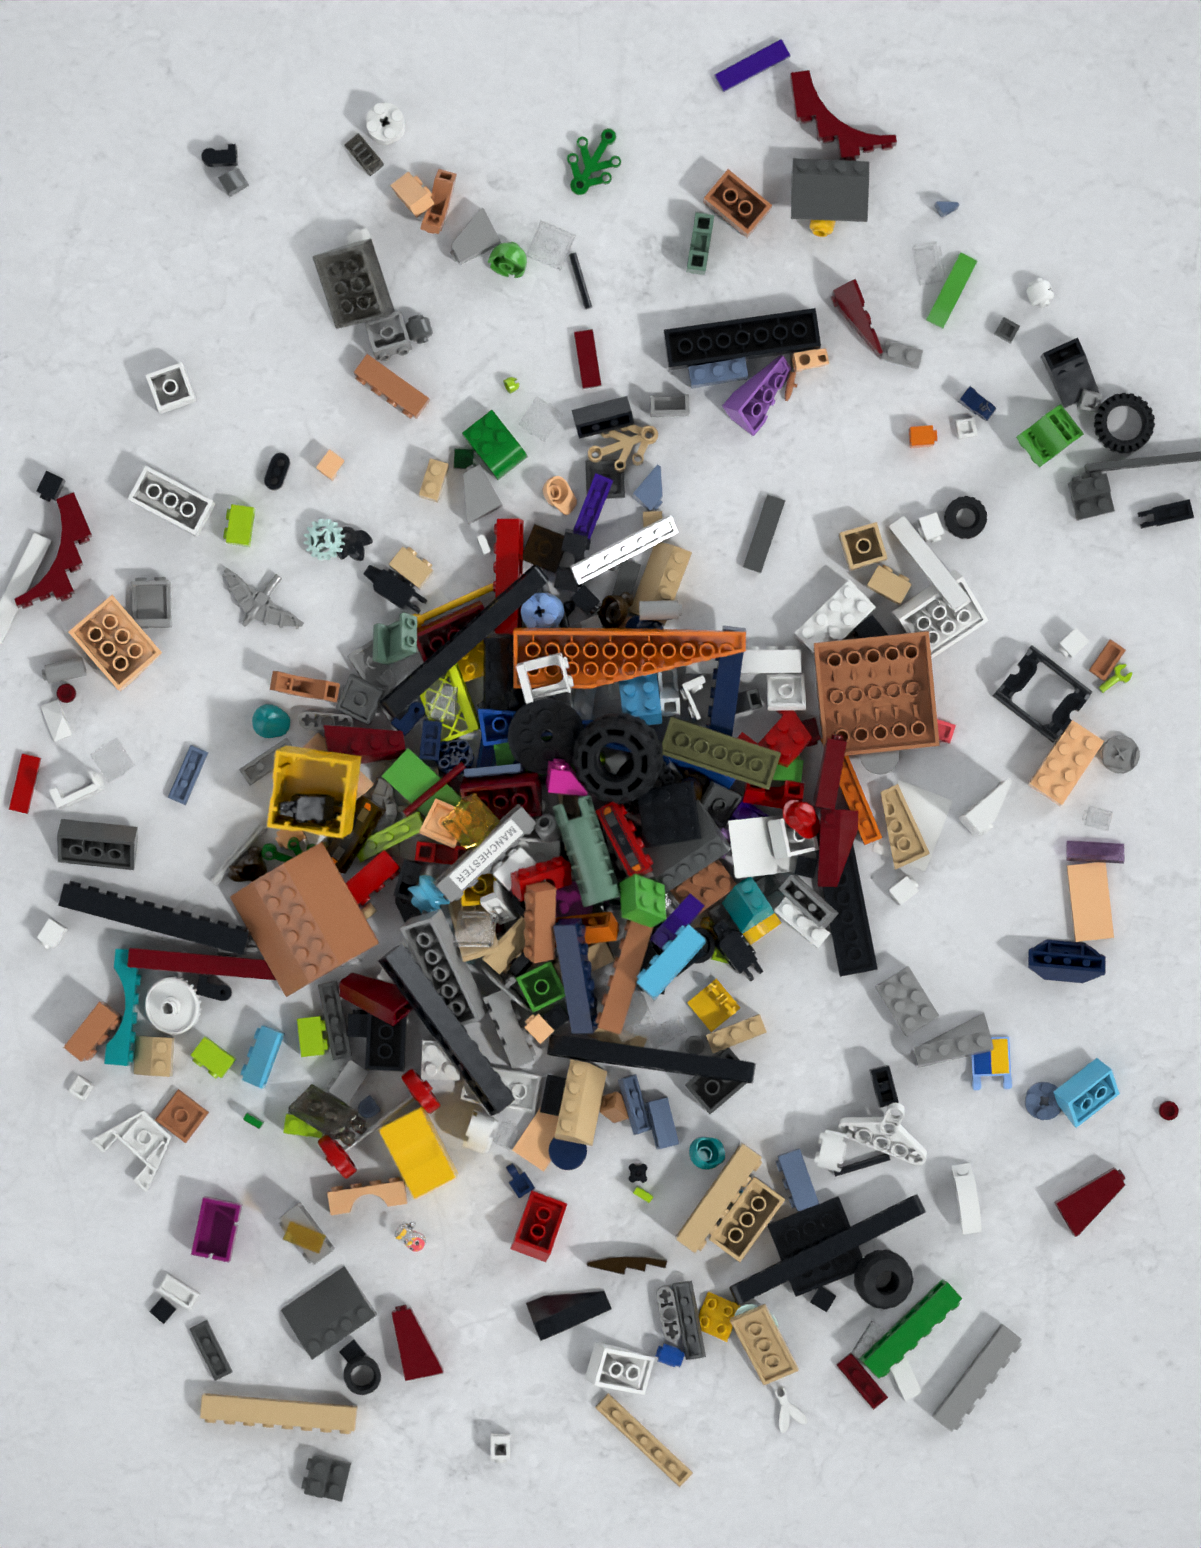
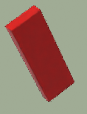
[9,754,41,814]

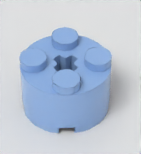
[521,593,564,628]

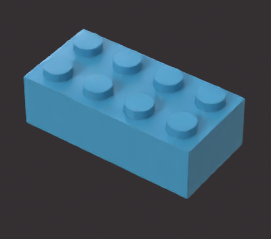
[618,673,662,725]

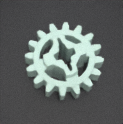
[304,519,345,560]

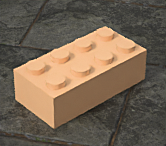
[1028,720,1104,806]

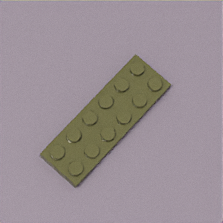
[662,716,781,790]

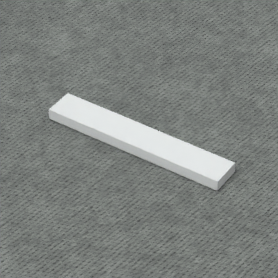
[570,515,678,584]
[889,516,971,613]
[0,532,53,644]

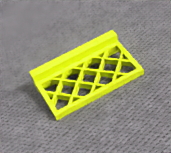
[420,663,480,742]

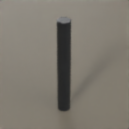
[569,253,592,310]
[834,1154,890,1177]

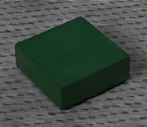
[454,449,474,469]

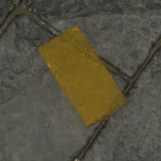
[283,1221,326,1254]

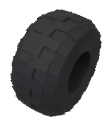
[854,1250,913,1309]

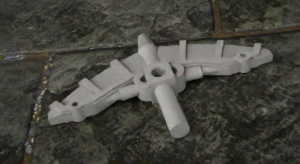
[222,568,304,629]
[370,761,419,857]

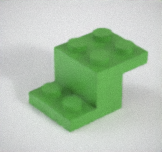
[1016,404,1084,468]

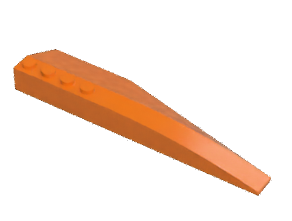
[513,628,746,689]

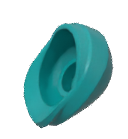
[252,704,290,738]
[689,1137,725,1170]

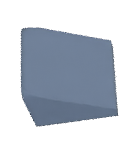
[935,201,959,217]

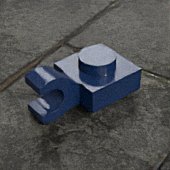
[506,1163,535,1198]

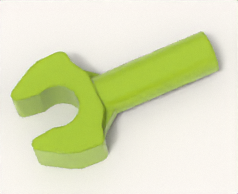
[1098,664,1132,693]

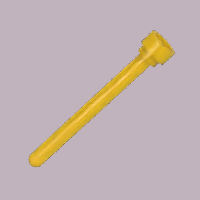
[412,583,493,628]

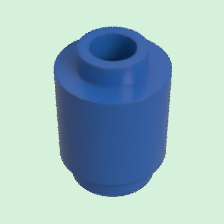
[655,1343,685,1368]

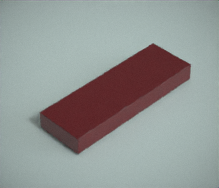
[574,329,602,389]
[836,1352,888,1410]

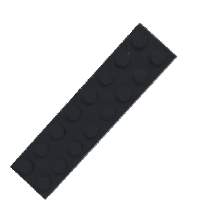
[663,308,821,371]

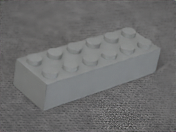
[400,909,488,1025]

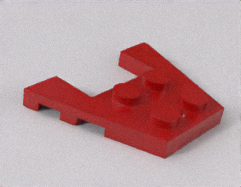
[737,710,812,768]

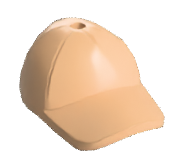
[542,476,577,515]

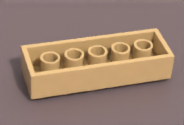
[675,1142,762,1253]

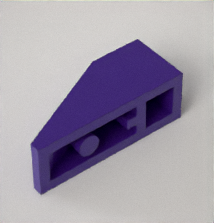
[650,893,705,951]

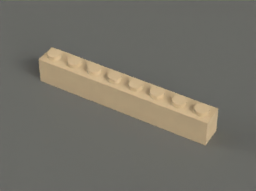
[200,1393,357,1434]

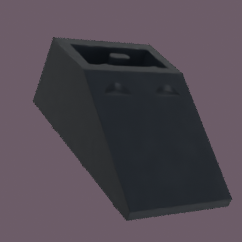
[1040,337,1099,408]

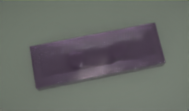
[1066,841,1125,864]

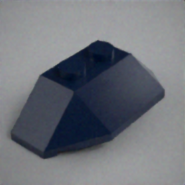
[1028,939,1106,983]

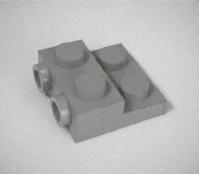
[364,310,412,361]

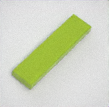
[357,811,424,863]

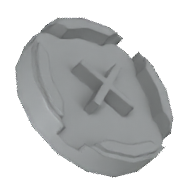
[1101,736,1140,774]

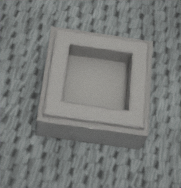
[1077,389,1102,413]

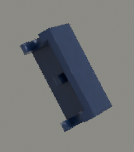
[419,718,442,761]

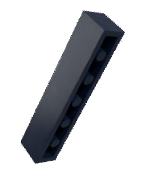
[706,625,746,736]
[553,918,599,1034]

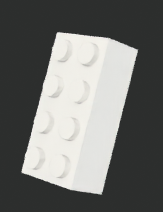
[128,466,215,537]
[793,580,876,656]

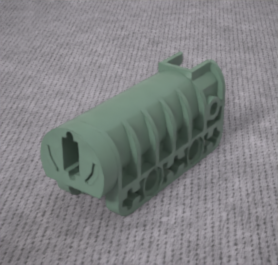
[552,796,621,907]

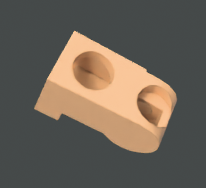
[791,349,829,373]

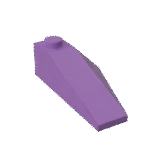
[722,355,791,436]

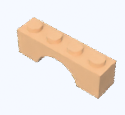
[327,1177,408,1215]

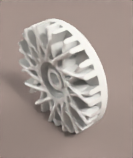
[145,976,202,1035]

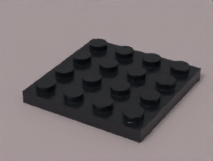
[483,638,553,711]
[767,1196,863,1297]

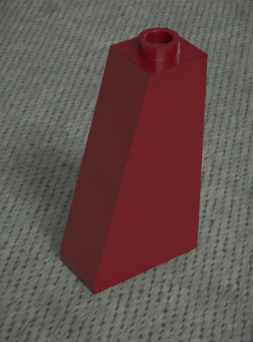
[813,734,847,810]
[339,972,413,1026]
[1054,1167,1126,1237]
[391,1305,444,1381]

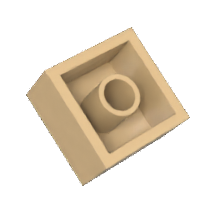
[839,522,888,572]

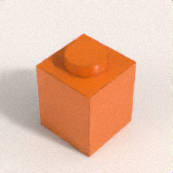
[909,425,937,448]

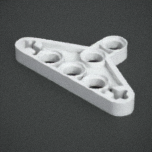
[837,1103,927,1166]

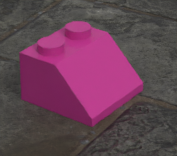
[546,759,587,796]

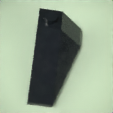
[526,1291,612,1341]

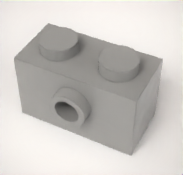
[327,1060,369,1106]

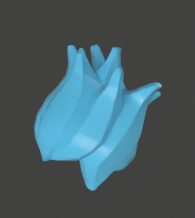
[408,875,450,914]

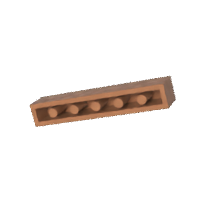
[596,919,654,1035]

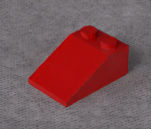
[510,1191,567,1262]

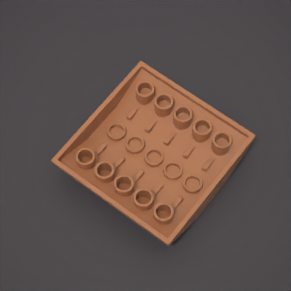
[814,631,940,756]
[230,842,379,997]

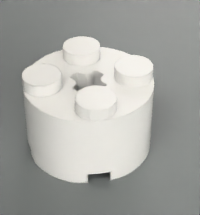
[366,103,405,145]
[462,1110,499,1154]
[814,1129,849,1172]

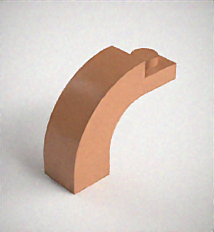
[420,169,457,234]
[270,671,340,703]

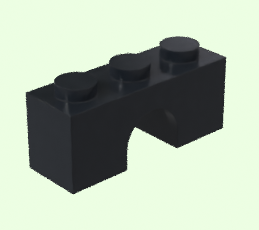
[554,529,591,592]

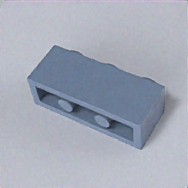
[688,357,748,389]
[775,1148,819,1211]

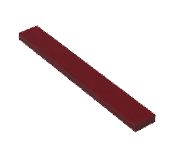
[127,948,276,980]

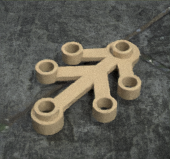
[588,425,658,472]

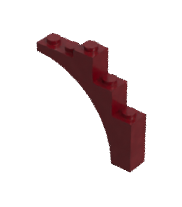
[790,70,897,161]
[14,492,92,609]

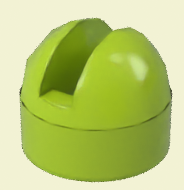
[503,377,519,394]

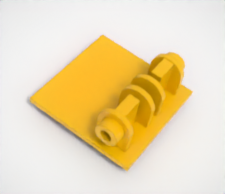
[457,637,489,682]
[687,978,740,1032]
[698,1292,741,1342]

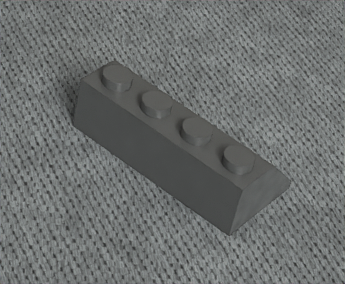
[57,819,138,870]

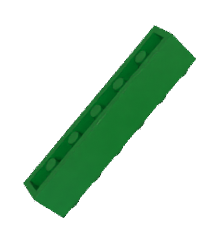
[859,1279,962,1379]

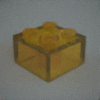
[441,793,500,851]

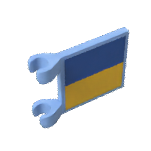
[971,1037,1012,1090]

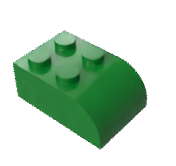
[462,410,528,480]

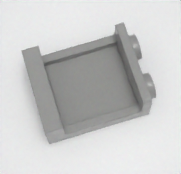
[131,577,172,629]

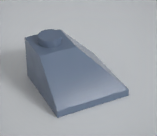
[633,464,663,512]

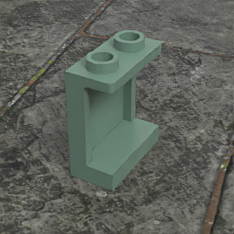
[373,613,417,665]

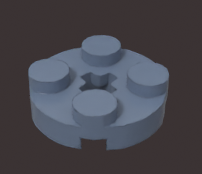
[1025,1082,1061,1120]

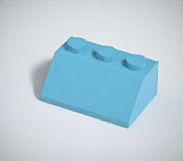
[240,1025,285,1089]
[1054,1058,1120,1128]

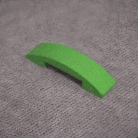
[926,252,977,329]

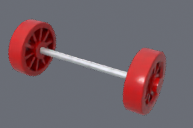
[317,1068,441,1179]

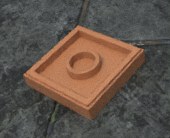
[155,1089,209,1143]

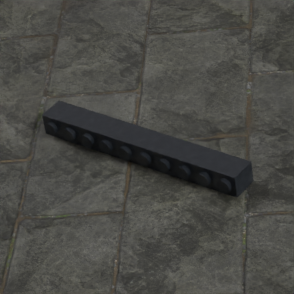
[58,881,251,955]
[378,944,515,1116]

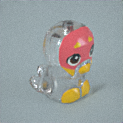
[394,1222,426,1252]

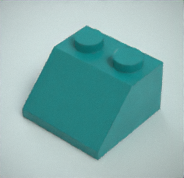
[722,877,774,934]

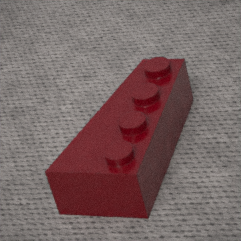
[417,600,484,662]
[323,725,406,764]

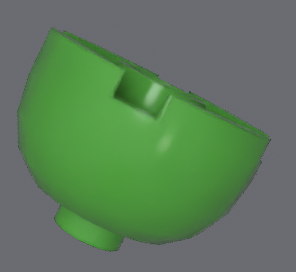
[488,242,527,278]

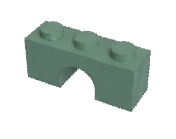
[686,212,715,275]

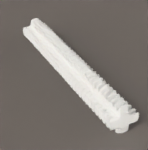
[209,822,267,886]

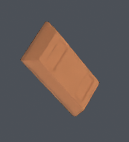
[1089,639,1126,681]

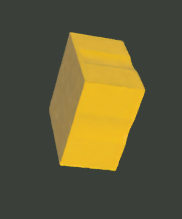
[267,745,361,838]
[379,1106,459,1199]

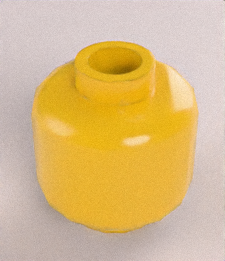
[809,220,836,237]

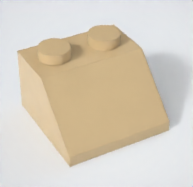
[134,1036,174,1077]

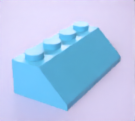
[636,924,706,1000]

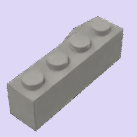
[483,990,536,1069]
[914,1013,994,1068]

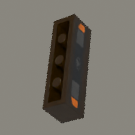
[326,795,386,874]

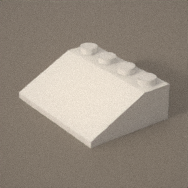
[892,570,988,659]
[958,778,1012,835]

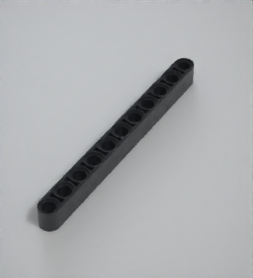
[379,564,549,718]
[547,1035,756,1083]
[729,1194,926,1305]

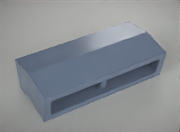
[645,1097,679,1150]

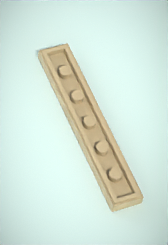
[595,1393,693,1487]

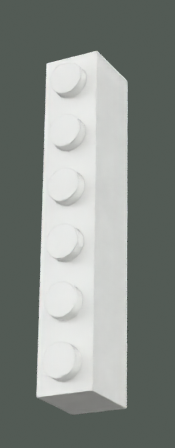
[686,646,801,675]

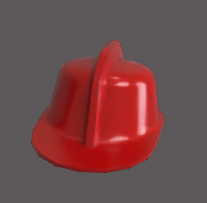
[782,800,820,839]

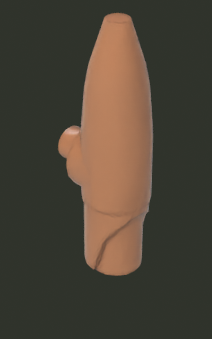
[785,372,798,401]

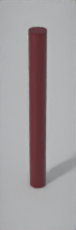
[403,762,466,817]

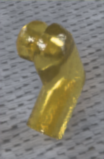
[700,916,717,940]

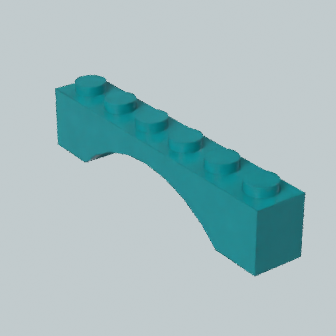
[104,949,142,1066]

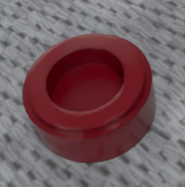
[57,684,76,703]
[1158,1101,1179,1120]

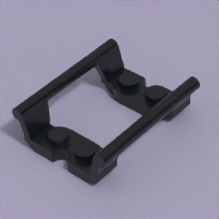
[993,645,1093,742]

